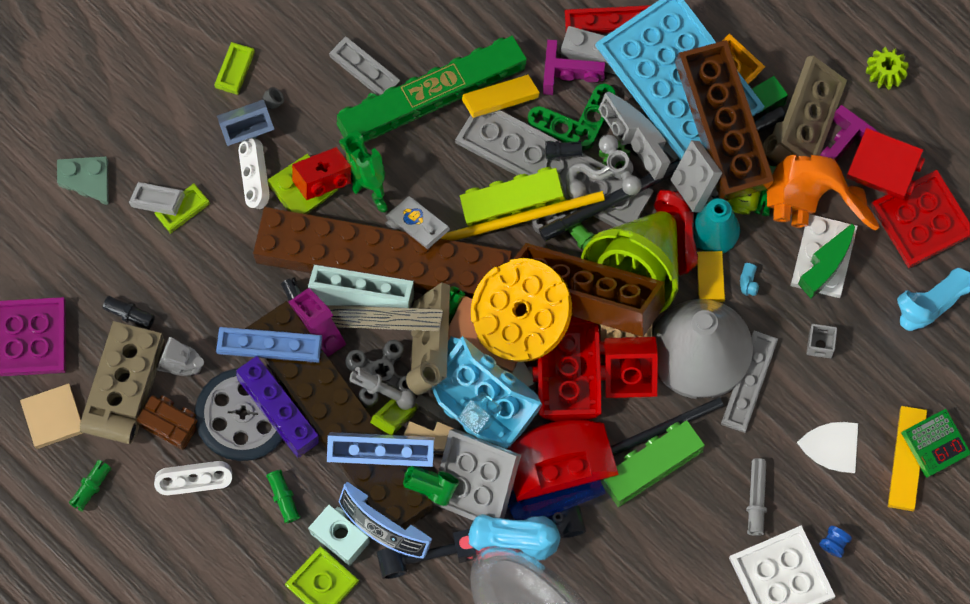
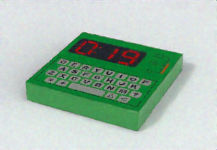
[901,409,970,478]

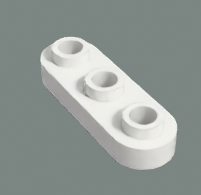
[238,138,269,209]
[154,461,232,495]

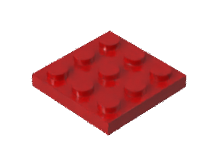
[871,170,970,269]

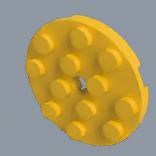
[471,258,572,362]

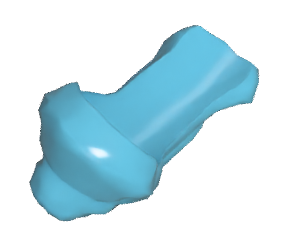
[897,268,970,331]
[468,514,561,560]

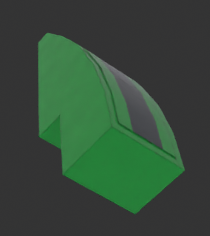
[798,224,855,299]

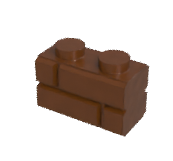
[137,395,197,450]

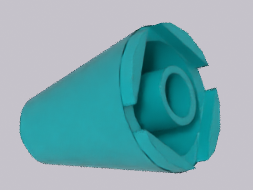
[693,198,740,253]

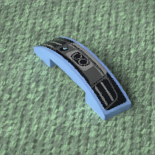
[338,482,432,559]

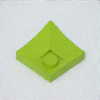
[268,154,338,214]

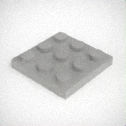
[432,429,521,521]

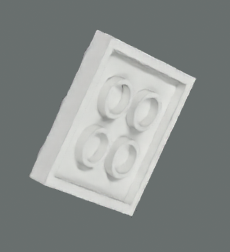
[729,526,835,604]

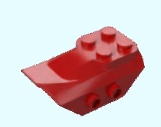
[533,316,606,422]

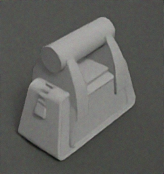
[157,337,204,376]

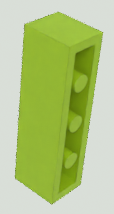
[459,167,566,226]

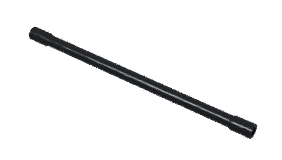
[539,107,786,242]

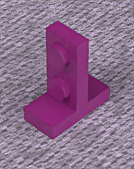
[543,39,605,95]
[820,105,880,162]
[288,288,346,357]

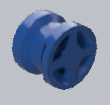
[819,526,852,558]

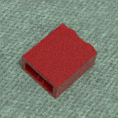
[847,128,925,200]

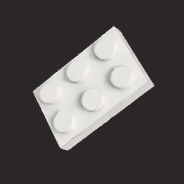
[791,214,857,298]

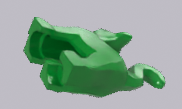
[339,130,388,213]

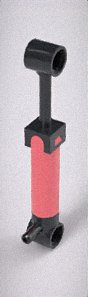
[377,505,586,579]

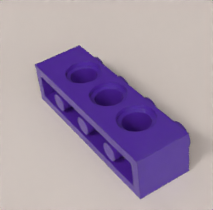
[236,356,319,458]

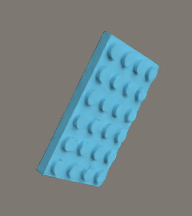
[595,0,765,160]

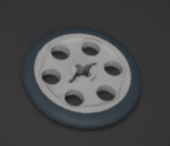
[194,368,288,461]

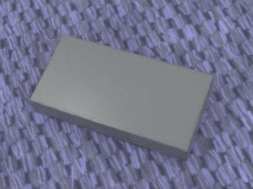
[129,182,185,216]

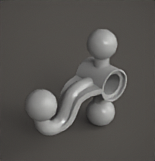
[566,135,642,199]

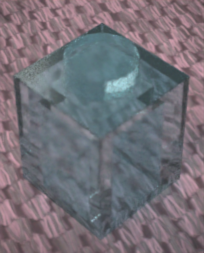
[457,392,503,435]

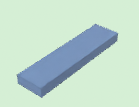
[216,327,322,362]

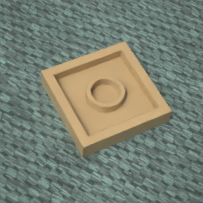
[20,384,82,449]

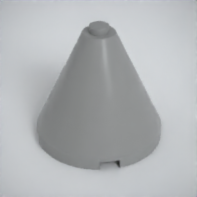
[652,299,753,399]

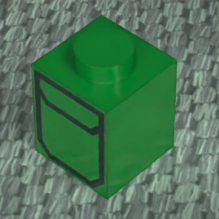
[752,76,788,117]

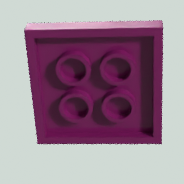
[0,297,66,376]

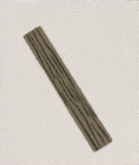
[327,305,443,331]

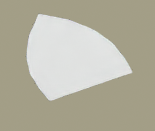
[797,422,858,473]

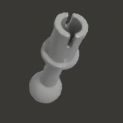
[350,367,416,410]

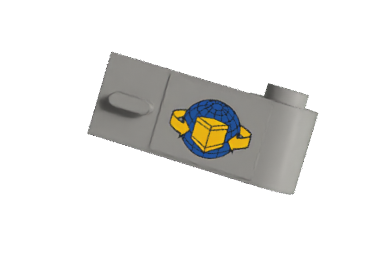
[385,196,450,249]

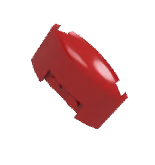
[505,419,618,501]

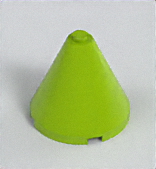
[581,211,678,314]

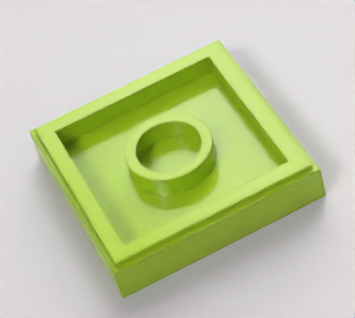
[285,546,359,604]

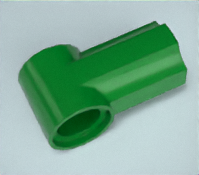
[403,466,459,506]

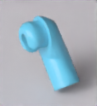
[740,263,759,296]

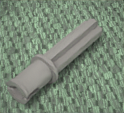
[746,458,767,536]

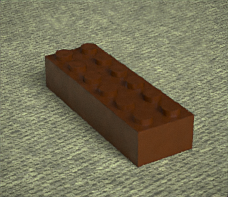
[675,40,774,201]
[514,243,665,337]

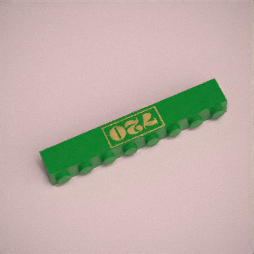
[337,35,527,143]

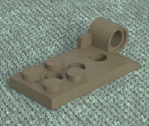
[762,56,847,165]
[406,282,450,395]

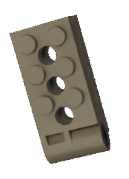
[80,321,166,445]

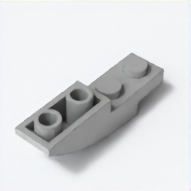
[598,92,670,180]

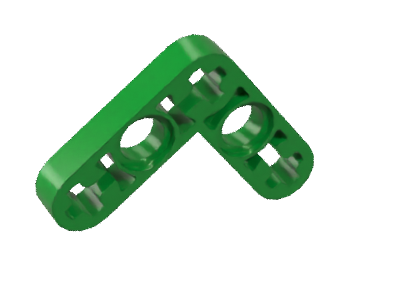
[528,84,615,151]

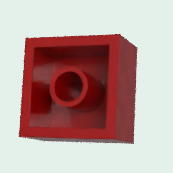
[604,337,658,398]

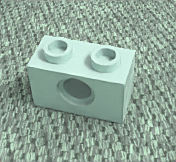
[308,505,370,566]

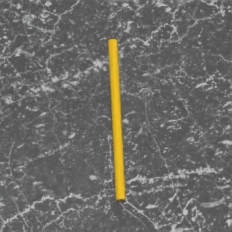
[441,191,605,241]

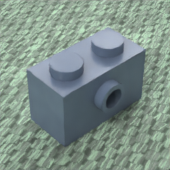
[217,100,274,146]

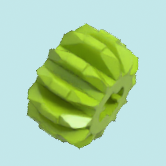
[866,46,909,90]

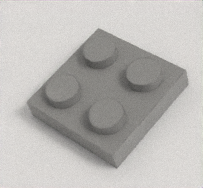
[670,140,722,212]

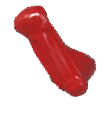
[654,190,698,276]

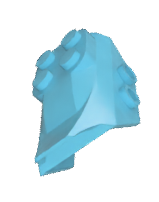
[432,336,542,449]

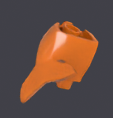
[767,155,879,231]

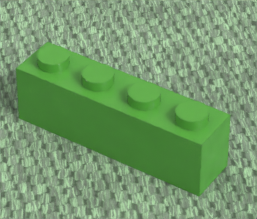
[601,420,705,508]

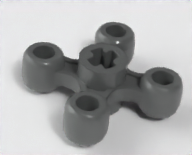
[345,340,414,409]

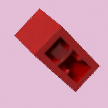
[292,147,351,201]

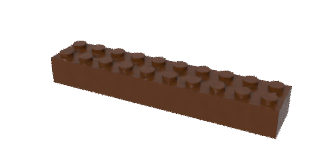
[253,207,512,301]

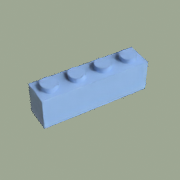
[327,432,434,467]

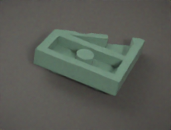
[57,156,109,205]

